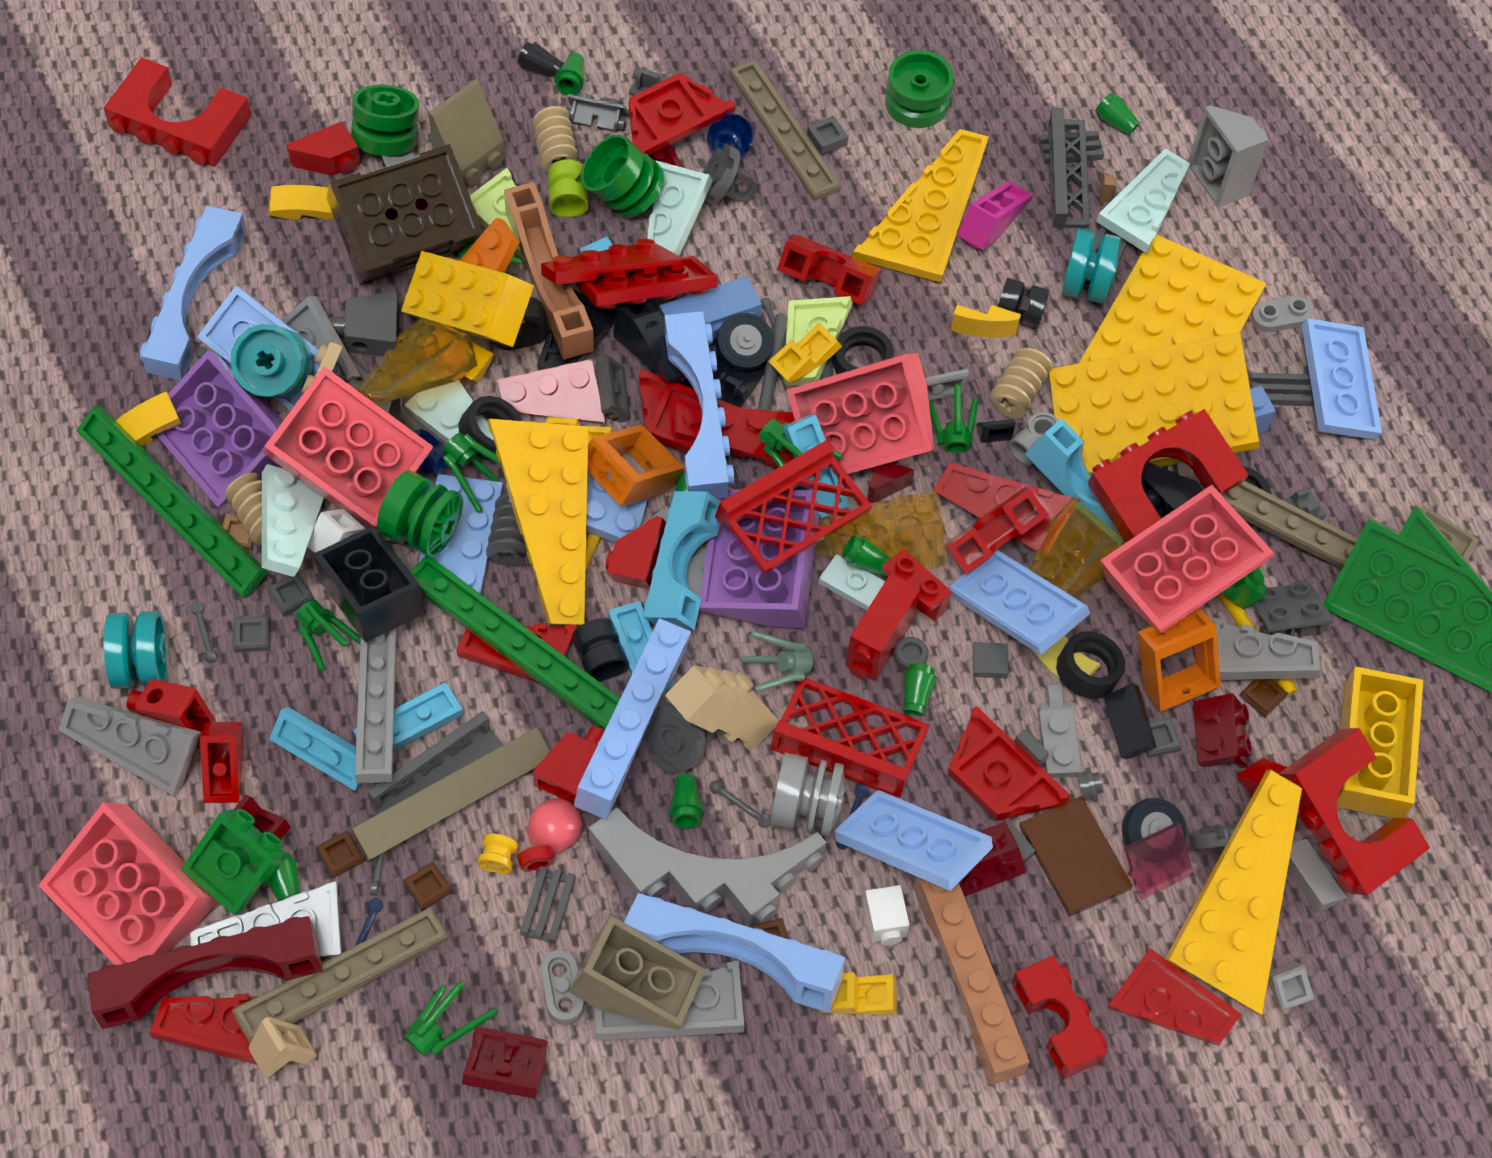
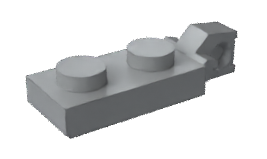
[1038,684,1082,778]

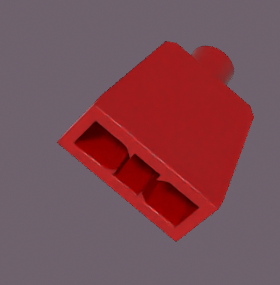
[126,679,216,749]
[533,726,605,814]

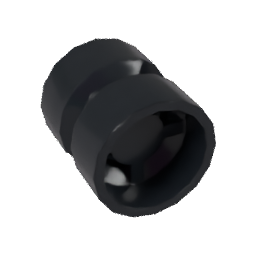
[998,277,1050,329]
[572,618,629,682]

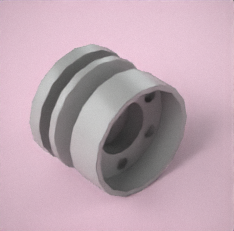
[770,753,845,837]

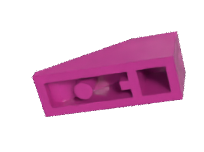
[957,181,1034,250]

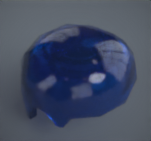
[706,113,755,159]
[414,429,449,475]

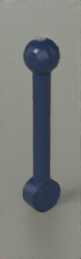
[836,784,869,850]
[355,898,383,946]

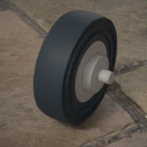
[716,313,774,371]
[1122,798,1187,862]

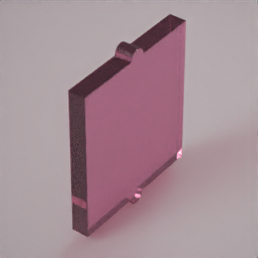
[1124,822,1194,900]

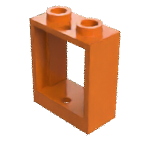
[587,424,684,506]
[1138,607,1221,712]

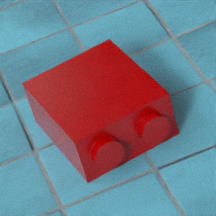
[845,574,920,681]

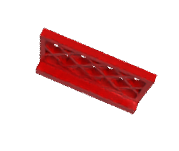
[715,440,872,575]
[770,677,930,799]

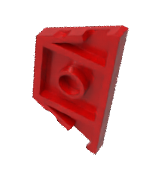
[628,73,736,155]
[638,369,740,453]
[948,706,1071,821]

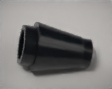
[517,41,564,77]

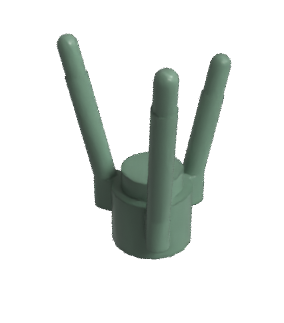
[740,631,813,692]

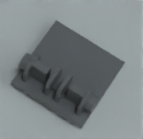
[1252,582,1334,638]

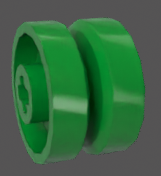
[885,50,954,128]
[351,84,419,156]

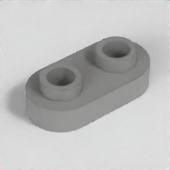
[1251,296,1313,332]
[541,950,584,1025]

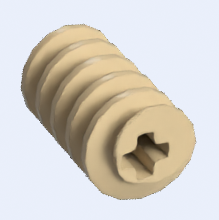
[532,106,577,173]
[990,348,1053,419]
[225,473,262,546]

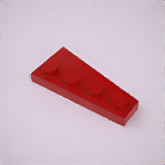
[541,239,683,285]
[674,403,795,468]
[933,463,1081,557]

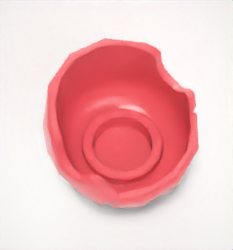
[526,798,584,855]

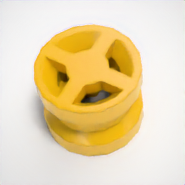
[477,834,518,875]

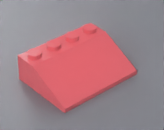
[787,353,934,474]
[260,366,433,528]
[1100,485,1275,633]
[38,802,217,965]

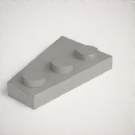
[1212,617,1320,680]

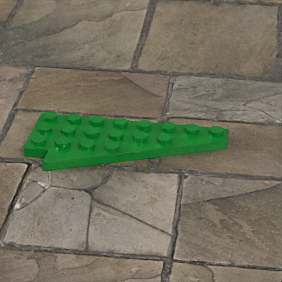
[1324,505,1492,693]

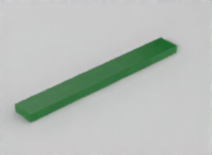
[76,405,268,598]
[410,555,620,731]

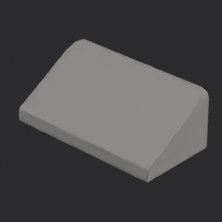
[925,369,969,401]
[1287,839,1347,914]

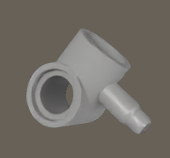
[1008,412,1059,466]

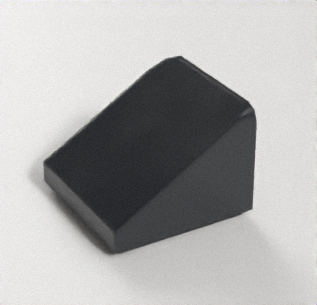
[977,419,1016,443]

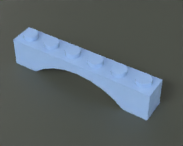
[140,206,247,380]
[664,311,734,499]
[574,618,691,820]
[624,893,845,1013]

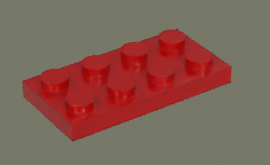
[576,255,717,309]

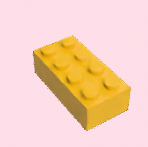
[401,251,534,347]
[1337,666,1423,818]

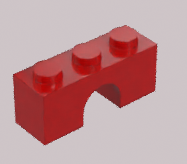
[777,234,882,305]
[944,487,1049,574]
[1011,955,1107,1080]

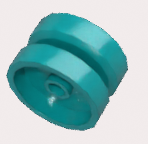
[1061,228,1121,305]
[230,324,313,399]
[104,611,167,689]

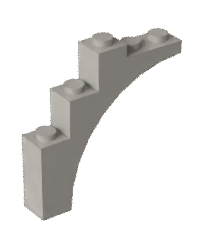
[588,808,827,926]

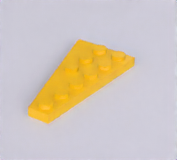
[852,129,989,283]
[487,419,588,627]
[1165,770,1302,1015]

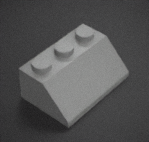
[1188,105,1269,208]

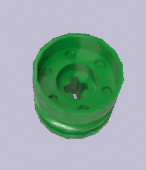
[581,134,664,218]
[377,470,464,558]

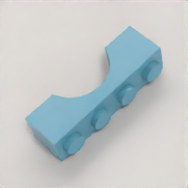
[1025,418,1124,549]
[643,491,721,630]

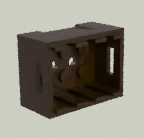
[327,144,483,286]

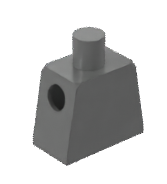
[328,292,400,358]

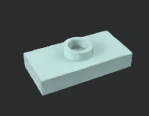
[819,554,885,610]

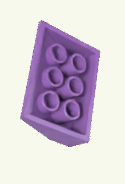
[156,350,283,508]
[699,489,820,628]

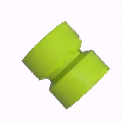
[548,159,588,217]

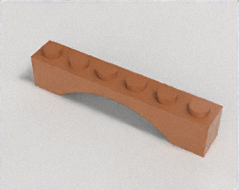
[504,182,594,360]
[913,876,1030,1086]

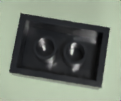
[313,525,426,643]

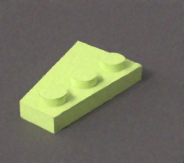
[470,168,524,261]
[784,296,853,386]

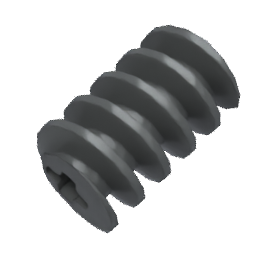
[486,494,527,567]

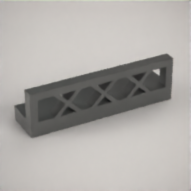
[1048,108,1090,229]
[367,711,503,814]

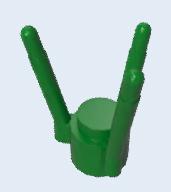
[929,384,979,452]
[759,419,843,490]
[442,432,502,513]
[296,600,361,671]
[404,981,498,1057]

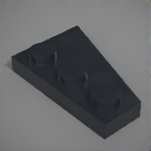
[537,289,615,371]

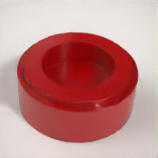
[517,845,555,872]

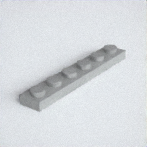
[355,628,397,783]

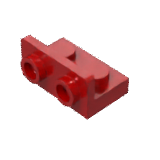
[882,549,953,622]

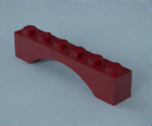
[88,916,323,1029]

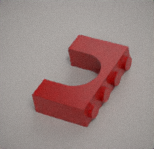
[104,57,251,167]
[1087,409,1249,543]
[1279,728,1430,895]

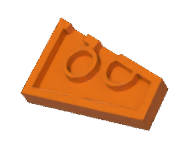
[459,218,520,273]

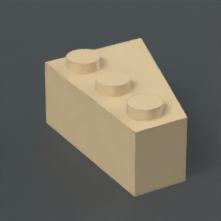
[665,665,779,750]

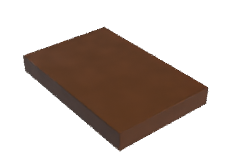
[1019,796,1133,917]

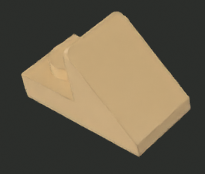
[249,1017,317,1078]

